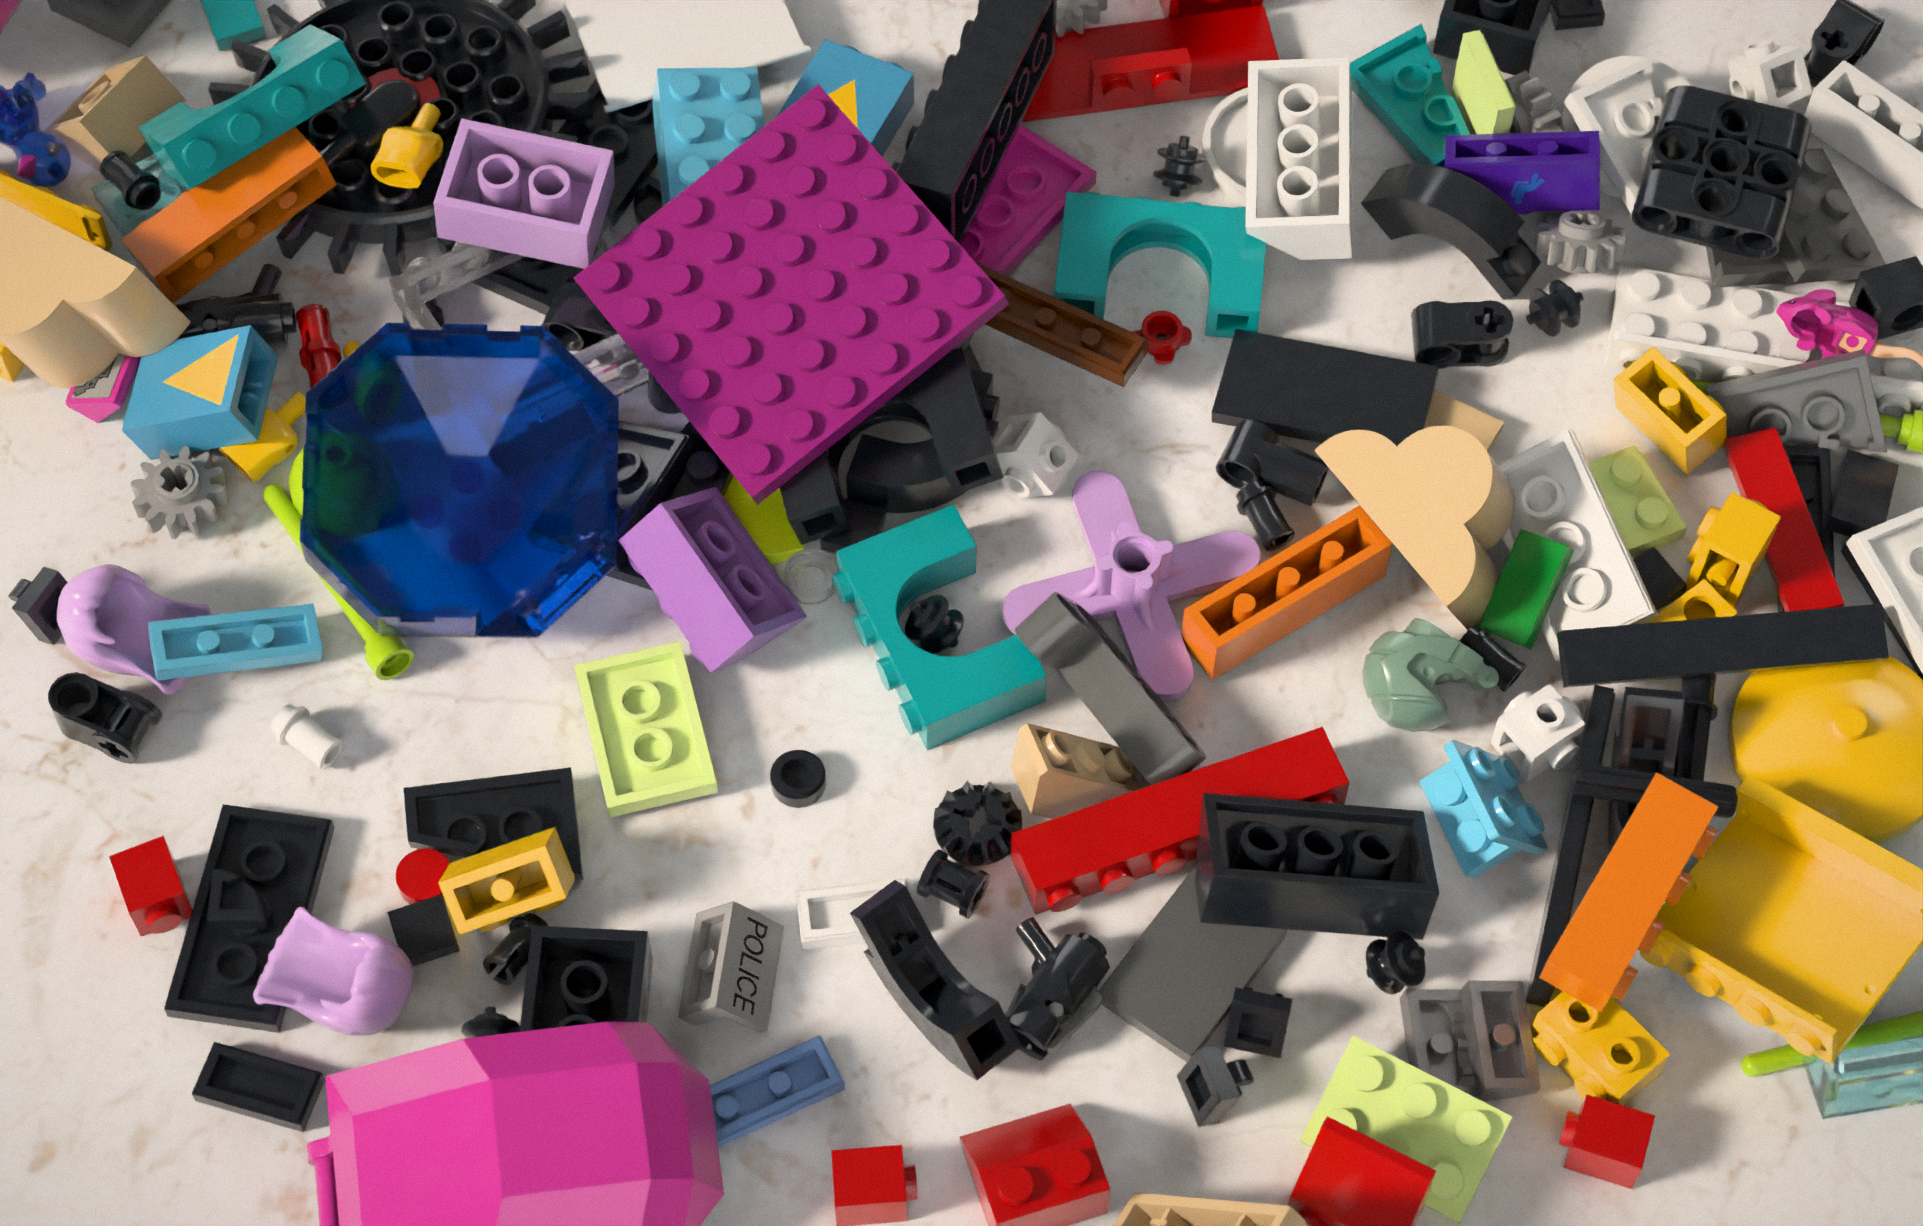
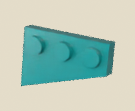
[1350,23,1470,168]

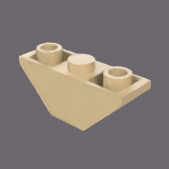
[1011,723,1141,819]

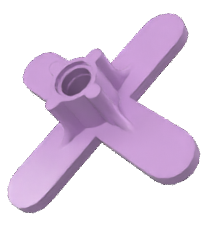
[1003,470,1260,702]

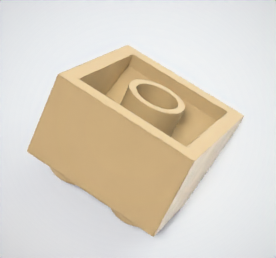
[42,55,187,171]

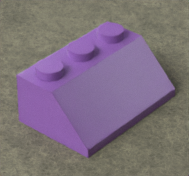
[618,487,807,673]

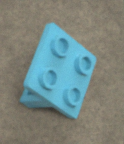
[1419,740,1548,879]

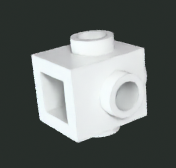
[1727,39,1813,109]
[992,412,1079,498]
[1491,684,1585,783]

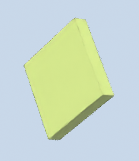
[1450,30,1516,135]

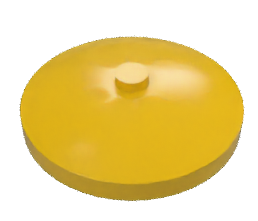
[1728,655,1923,843]

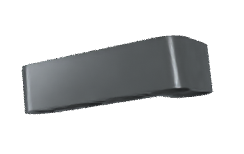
[1015,592,1206,785]

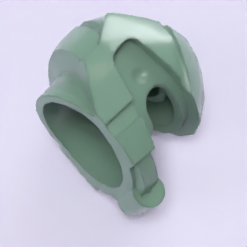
[1362,618,1499,732]

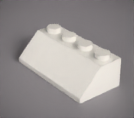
[1246,57,1352,260]

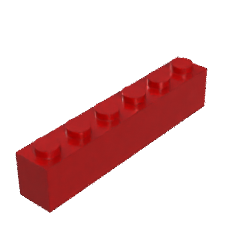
[1011,726,1350,915]

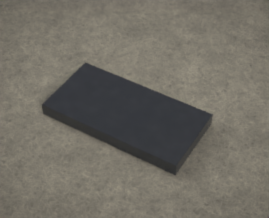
[1212,329,1439,446]
[164,804,335,1033]

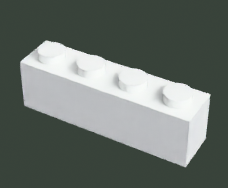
[1804,60,1923,209]

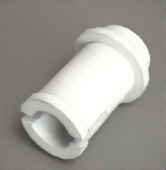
[271,704,344,769]

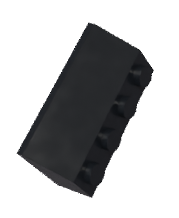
[1195,793,1439,940]

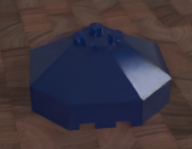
[300,323,619,638]

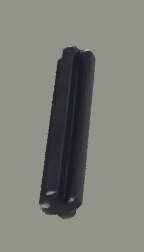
[1570,763,1738,818]

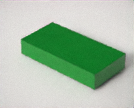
[1478,529,1574,650]

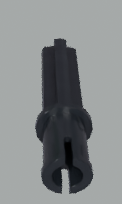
[1674,675,1718,781]

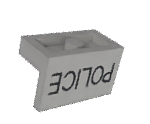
[678,901,784,1033]

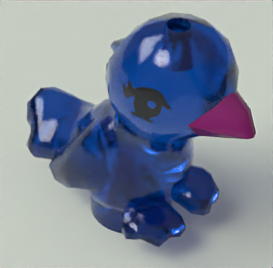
[0,72,71,188]

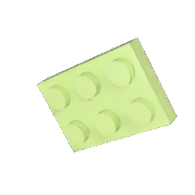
[1589,445,1687,558]
[574,641,718,818]
[1300,1036,1512,1224]

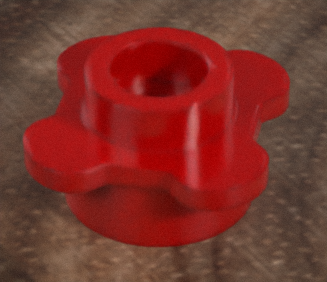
[1133,311,1192,365]

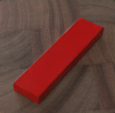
[1723,427,1845,612]

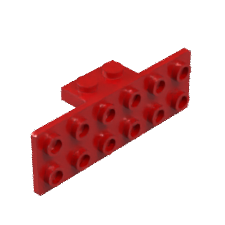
[1021,6,1279,123]

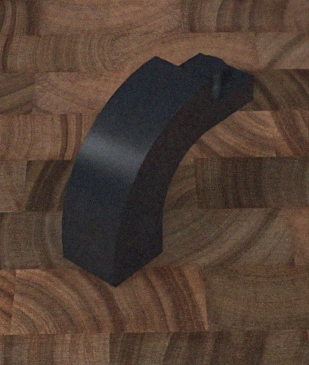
[1361,164,1541,300]
[846,369,1000,513]
[1609,687,1684,853]
[850,880,1022,1080]

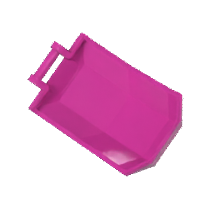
[307,1022,724,1226]

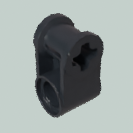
[1804,0,1885,87]
[540,282,636,362]
[1411,300,1514,369]
[48,672,162,764]

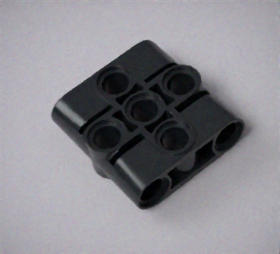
[1632,85,1811,259]

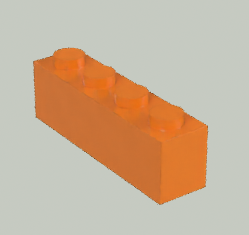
[121,127,337,303]
[1181,505,1393,680]
[1539,772,1719,1013]

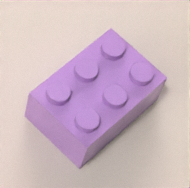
[433,119,615,269]

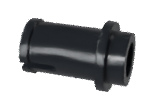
[100,150,161,210]
[1236,481,1295,551]
[1459,625,1526,692]
[483,913,549,985]

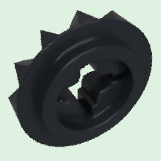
[933,781,1022,866]

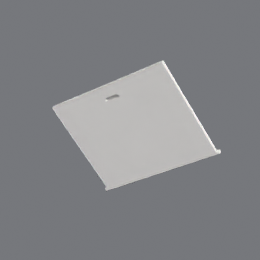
[565,0,811,113]

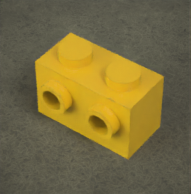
[1614,346,1727,475]
[1684,492,1781,610]
[438,827,575,935]
[1531,992,1670,1106]

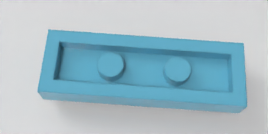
[148,603,323,681]

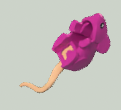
[1776,289,1923,368]

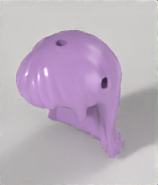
[57,564,211,696]
[253,907,414,1036]

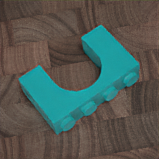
[138,25,366,190]
[1054,192,1266,339]
[832,504,1047,750]

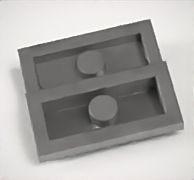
[1399,980,1541,1102]

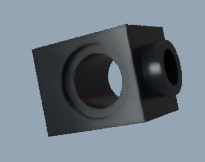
[1848,256,1923,340]

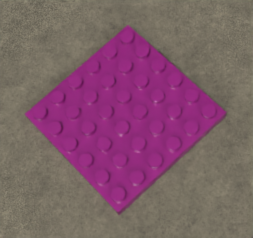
[573,84,1009,505]

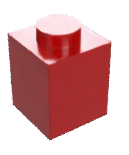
[109,836,192,936]
[1558,1094,1656,1189]
[831,1145,918,1226]

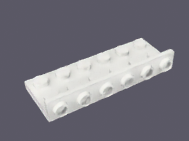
[1605,265,1923,417]

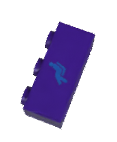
[1445,131,1600,215]

